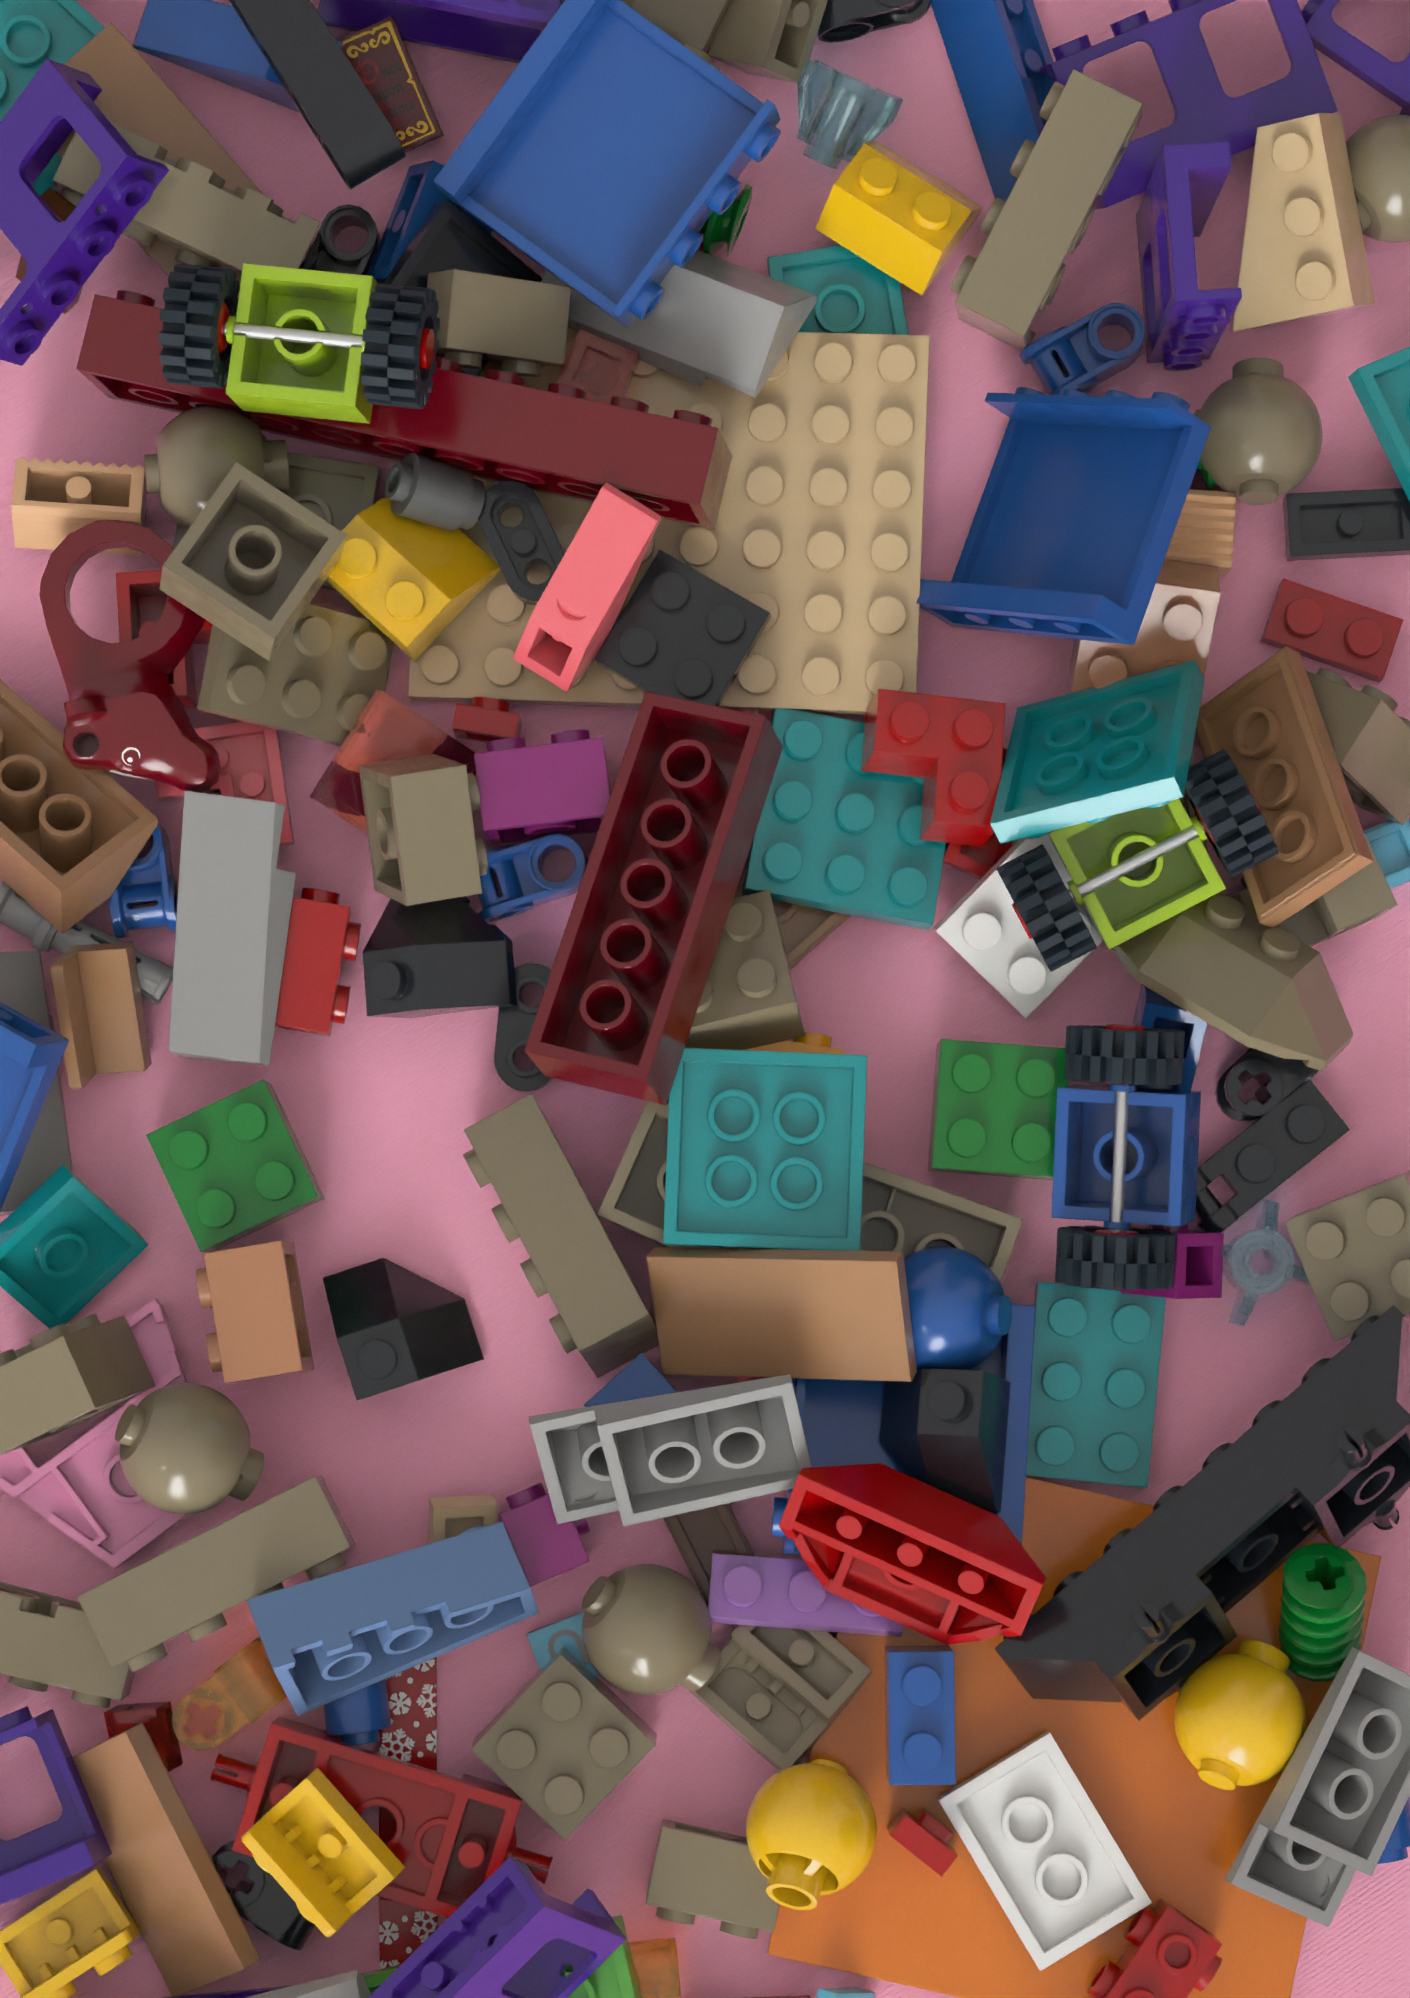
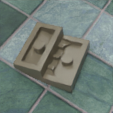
[689,1625,872,1771]

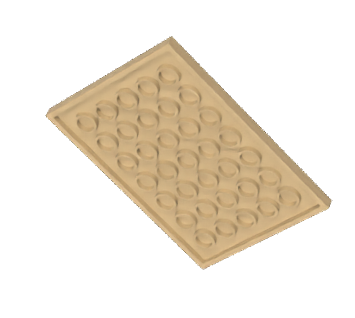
[408,328,930,715]

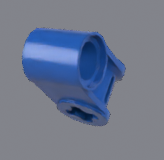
[1020,303,1145,395]
[109,822,178,938]
[478,834,588,923]

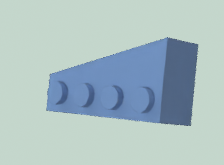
[246,1522,539,1716]

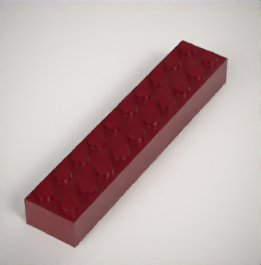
[76,290,732,530]

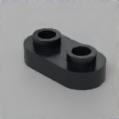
[478,481,565,605]
[494,964,553,1092]

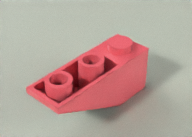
[513,482,662,692]

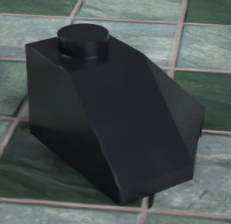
[363,896,517,1018]
[323,1258,484,1400]
[880,1368,1011,1513]

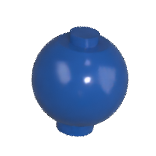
[904,1246,1012,1370]

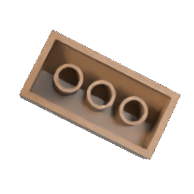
[0,679,158,934]

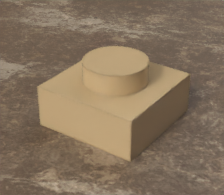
[428,1494,498,1544]

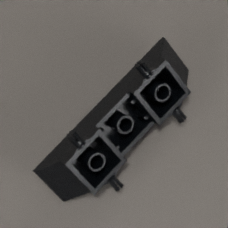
[994,1305,1410,1721]

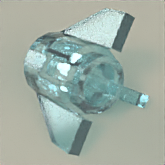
[796,59,903,169]
[1221,1199,1311,1326]

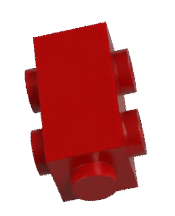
[275,887,361,1036]
[1087,1898,1222,1998]

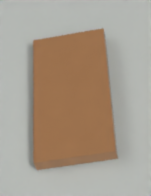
[56,23,283,277]
[1196,646,1373,928]
[646,1247,917,1382]
[72,1723,261,1997]

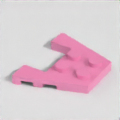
[0,1298,189,1569]

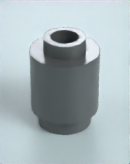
[385,452,485,531]

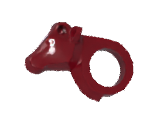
[39,520,221,793]

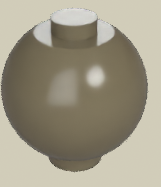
[1346,115,1410,243]
[1198,358,1323,505]
[144,405,289,529]
[115,1383,264,1515]
[582,1564,721,1695]

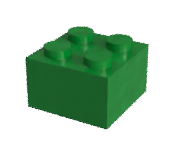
[928,1039,1068,1180]
[146,1079,325,1253]

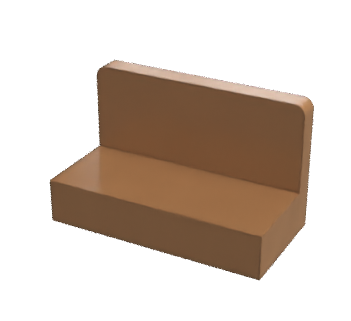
[51,941,152,1089]

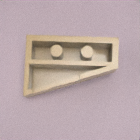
[1232,113,1375,332]

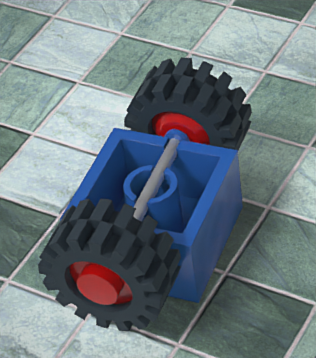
[1051,1024,1201,1290]

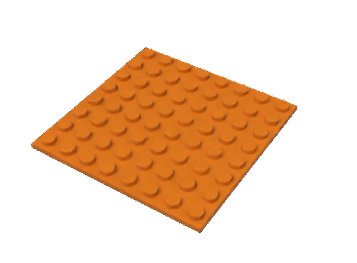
[767,1477,1382,1998]

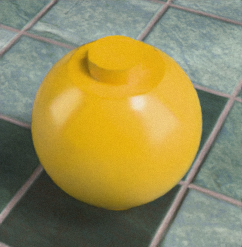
[1174,1640,1306,1790]
[746,1759,877,1910]

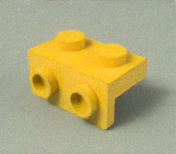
[241,1767,405,1937]
[0,1866,140,1998]

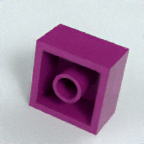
[474,729,611,846]

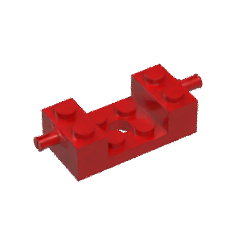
[210,1716,553,1918]

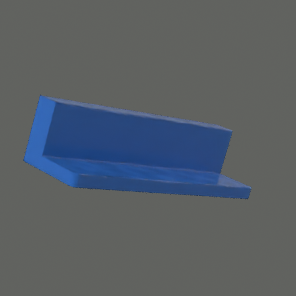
[931,0,1054,201]

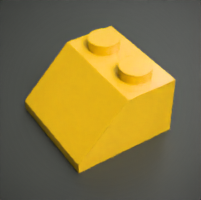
[815,141,983,296]
[326,496,501,661]

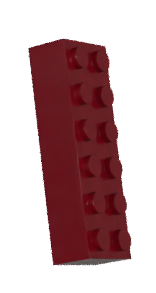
[524,691,783,1105]

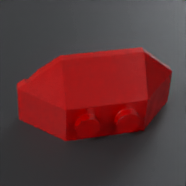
[779,1463,1046,1645]

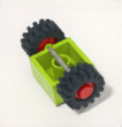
[158,263,440,424]
[996,749,1279,972]

